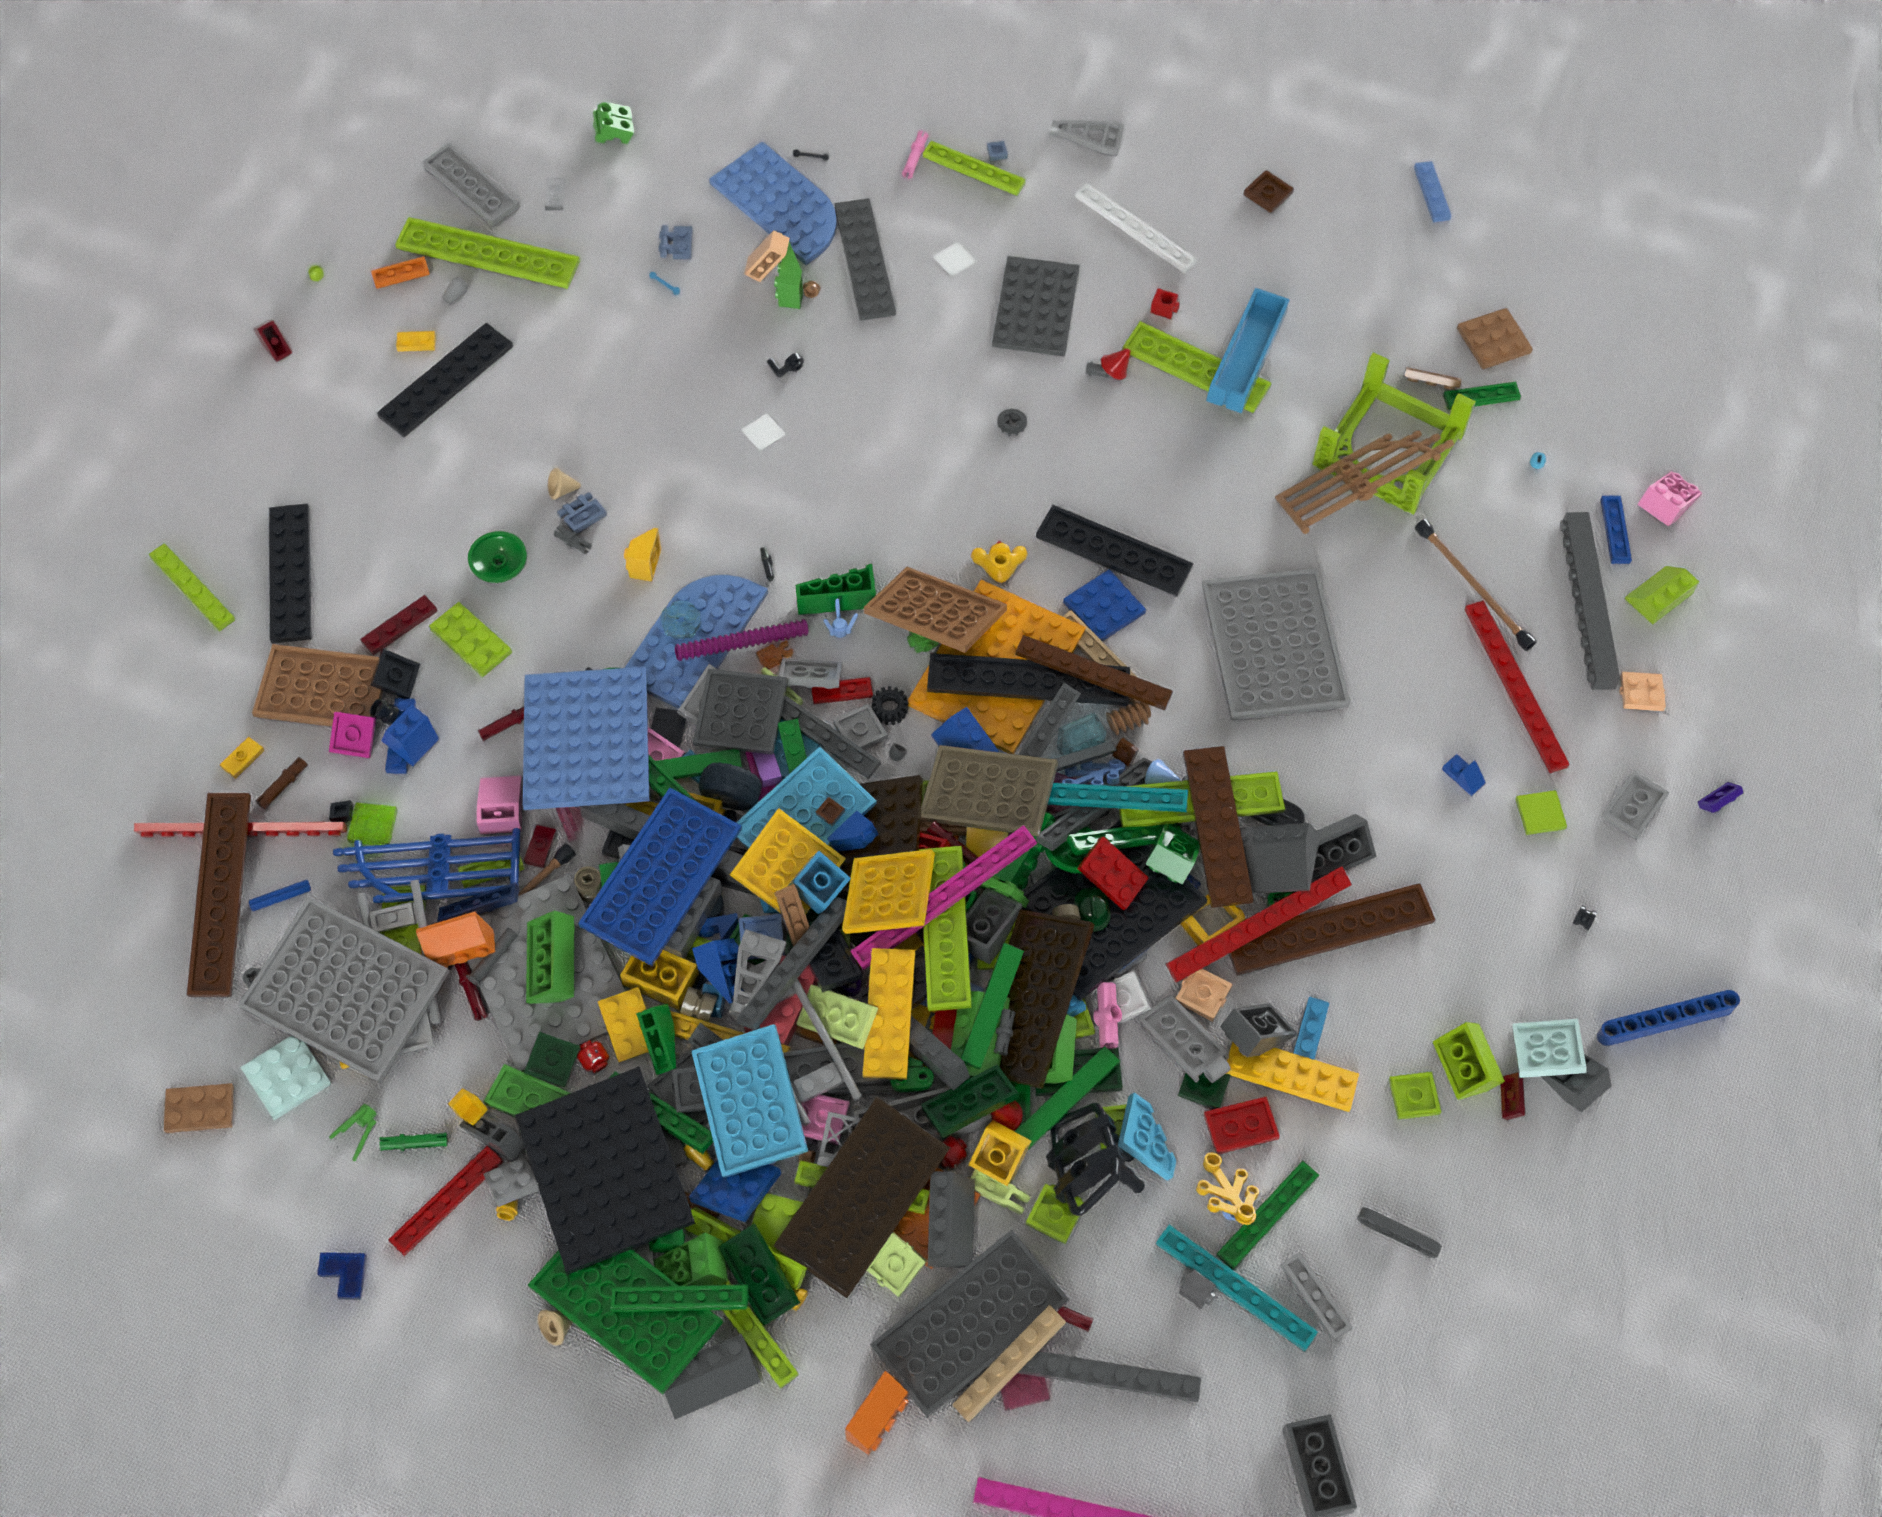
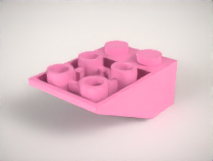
[1637,471,1702,527]
[477,776,522,835]

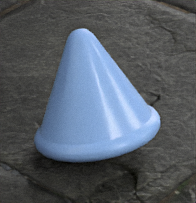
[1145,759,1181,784]

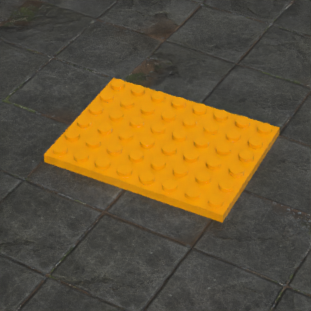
[908,579,1086,754]

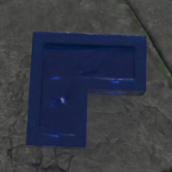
[317,1252,367,1300]

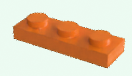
[371,256,430,289]

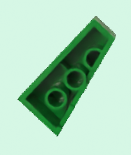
[795,563,876,615]
[995,812,1057,890]

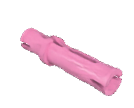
[902,130,929,179]

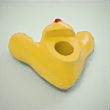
[971,541,1028,583]

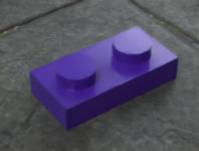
[1697,782,1744,813]

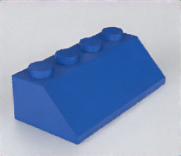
[931,707,999,752]

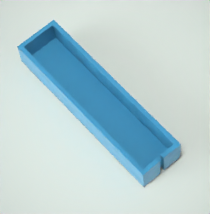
[1206,288,1290,413]

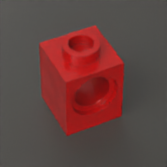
[1150,288,1180,319]

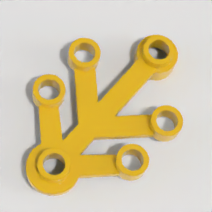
[1196,1152,1259,1225]

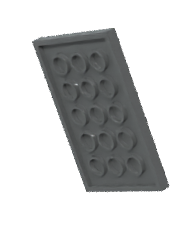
[992,256,1079,357]

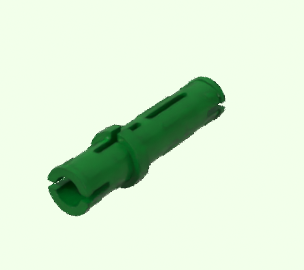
[379,1132,448,1151]

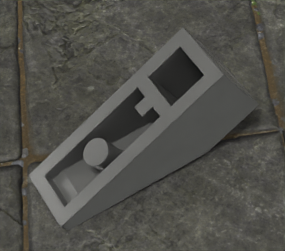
[459,1115,525,1162]

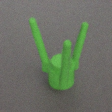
[329,1104,377,1161]

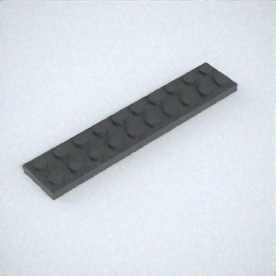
[672,1043,894,1113]

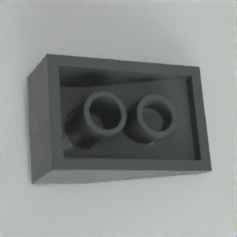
[966,888,1022,964]
[1220,1003,1297,1057]

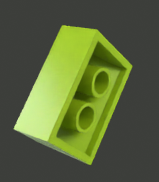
[1624,566,1700,625]
[1432,1022,1505,1100]

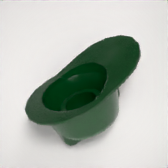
[1075,887,1110,932]

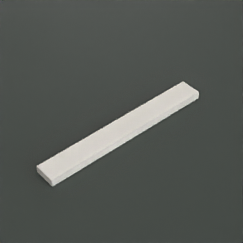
[1075,183,1197,273]

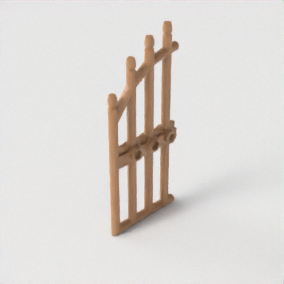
[1275,430,1454,534]

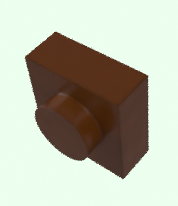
[1112,738,1139,767]
[816,797,845,826]

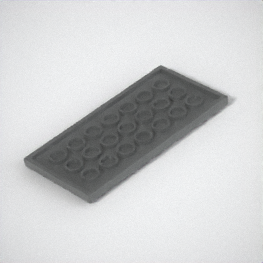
[870,1230,1070,1418]

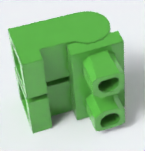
[593,102,634,144]

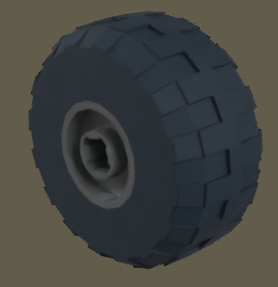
[698,762,762,811]

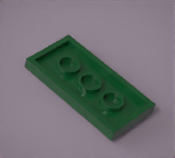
[1035,1047,1123,1096]
[921,1065,1019,1139]
[718,1224,800,1326]

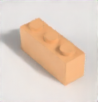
[744,230,790,282]

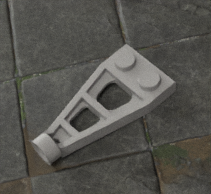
[1050,120,1124,156]
[729,929,786,1017]

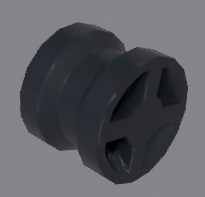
[1573,905,1597,931]

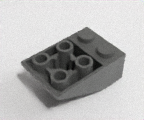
[1540,1054,1612,1112]

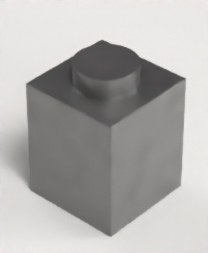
[1179,1269,1216,1309]

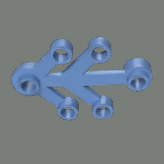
[1062,759,1125,785]

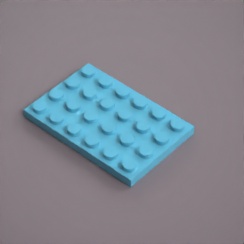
[736,747,877,849]
[692,1024,808,1178]

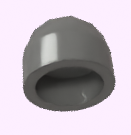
[889,743,907,761]

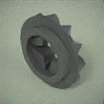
[997,409,1027,436]

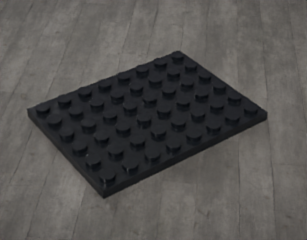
[1021,820,1207,1001]
[515,1067,696,1275]

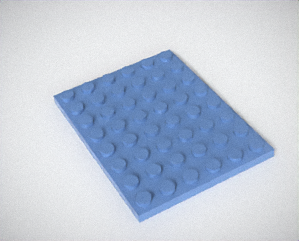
[523,667,650,810]

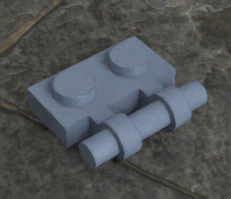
[658,225,693,259]
[557,492,607,534]

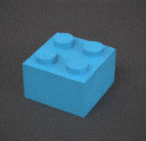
[787,851,851,914]

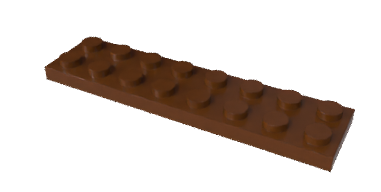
[1183,746,1254,908]

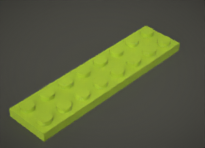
[1122,321,1272,413]
[1119,771,1285,827]
[919,846,972,1011]

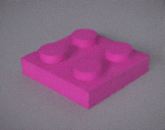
[329,712,376,758]

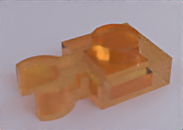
[756,641,793,670]

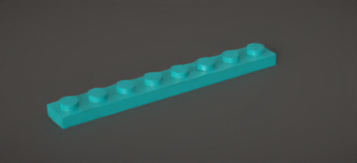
[1048,783,1188,812]
[1156,1225,1318,1352]

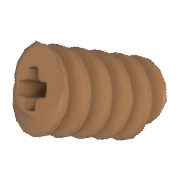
[1106,702,1151,735]

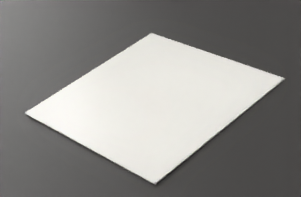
[933,242,977,277]
[740,413,787,451]

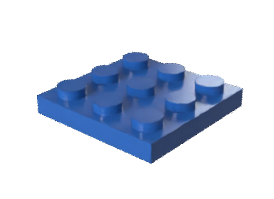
[1063,569,1146,642]
[689,1159,782,1222]

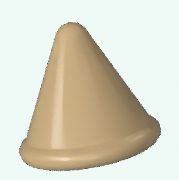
[548,468,581,500]
[537,1310,573,1346]

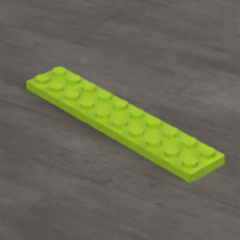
[395,217,580,289]

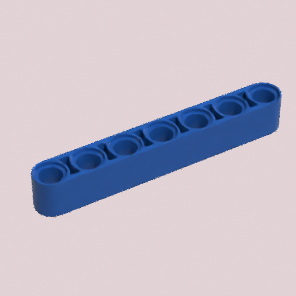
[1597,990,1740,1046]

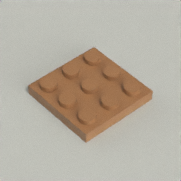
[1457,308,1533,370]

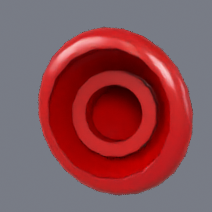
[1101,349,1131,380]
[990,1101,1023,1131]

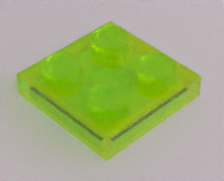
[347,802,398,845]

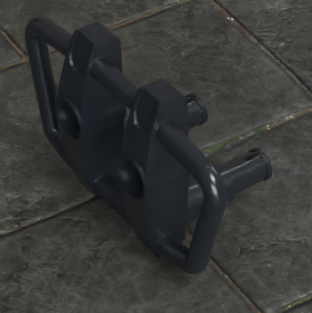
[1046,1103,1145,1216]

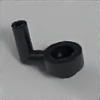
[767,353,804,378]

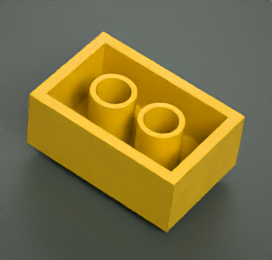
[620,950,699,1010]

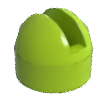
[308,265,324,281]

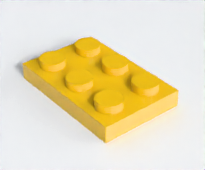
[597,987,649,1063]

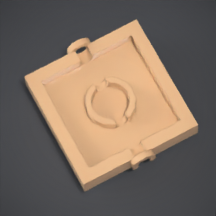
[1619,671,1666,711]
[1176,969,1233,1022]

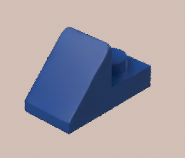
[1442,754,1486,796]
[698,913,739,940]

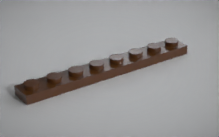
[1015,635,1173,711]

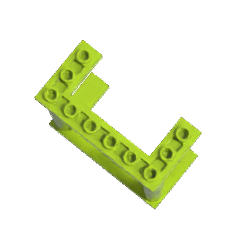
[1312,352,1476,515]

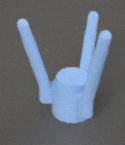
[823,599,858,638]

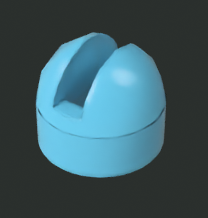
[1530,452,1546,469]

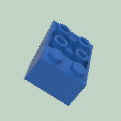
[692,938,743,1003]

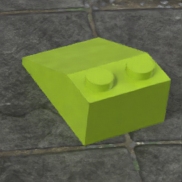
[752,1193,803,1258]

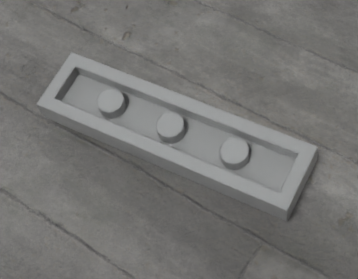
[1280,1252,1353,1341]

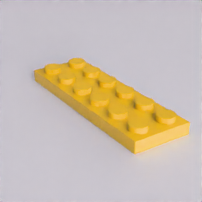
[863,948,915,1080]
[1226,1041,1359,1112]

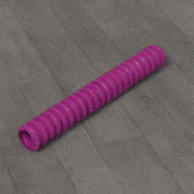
[675,619,809,662]

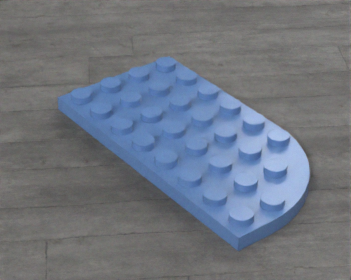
[709,141,836,265]
[625,575,768,709]

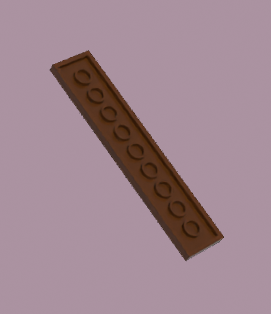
[186,793,251,997]
[1229,883,1436,976]

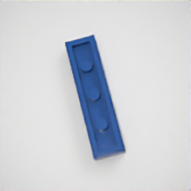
[1600,496,1632,564]

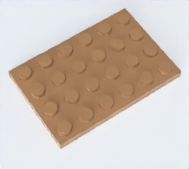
[864,567,1007,653]
[252,644,383,727]

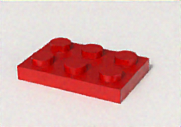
[1077,836,1149,910]
[1203,1096,1280,1154]

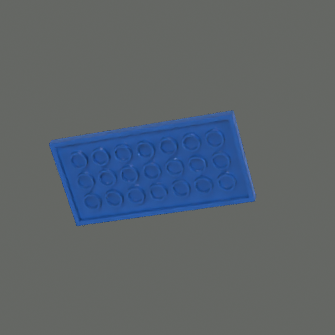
[578,788,742,966]

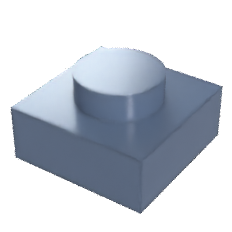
[987,141,1008,161]

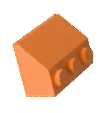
[416,912,495,968]
[845,1371,909,1455]

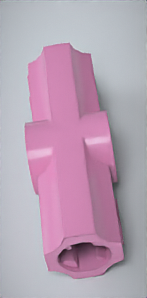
[1093,982,1122,1049]

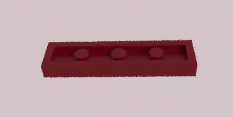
[360,595,437,656]

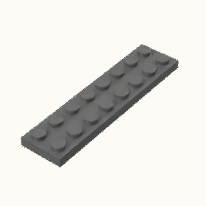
[834,198,896,321]

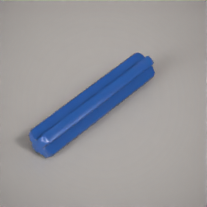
[248,880,311,911]

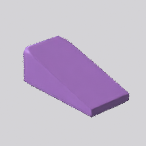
[752,752,782,788]

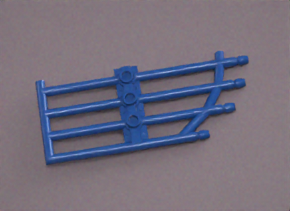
[333,828,521,904]

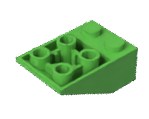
[774,242,803,309]
[654,1233,728,1286]

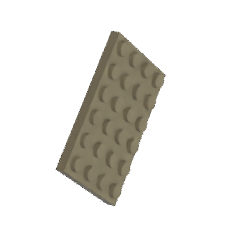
[921,745,1058,836]

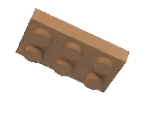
[164,1083,234,1133]

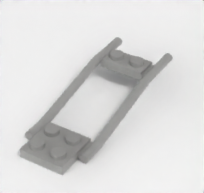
[357,880,441,1055]
[739,961,862,1126]

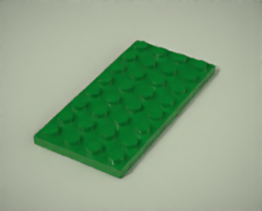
[528,1249,723,1395]

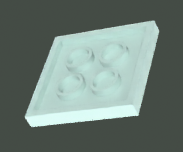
[1512,1019,1587,1078]
[240,1035,331,1120]

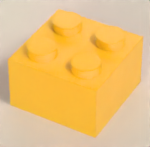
[969,1120,1032,1186]

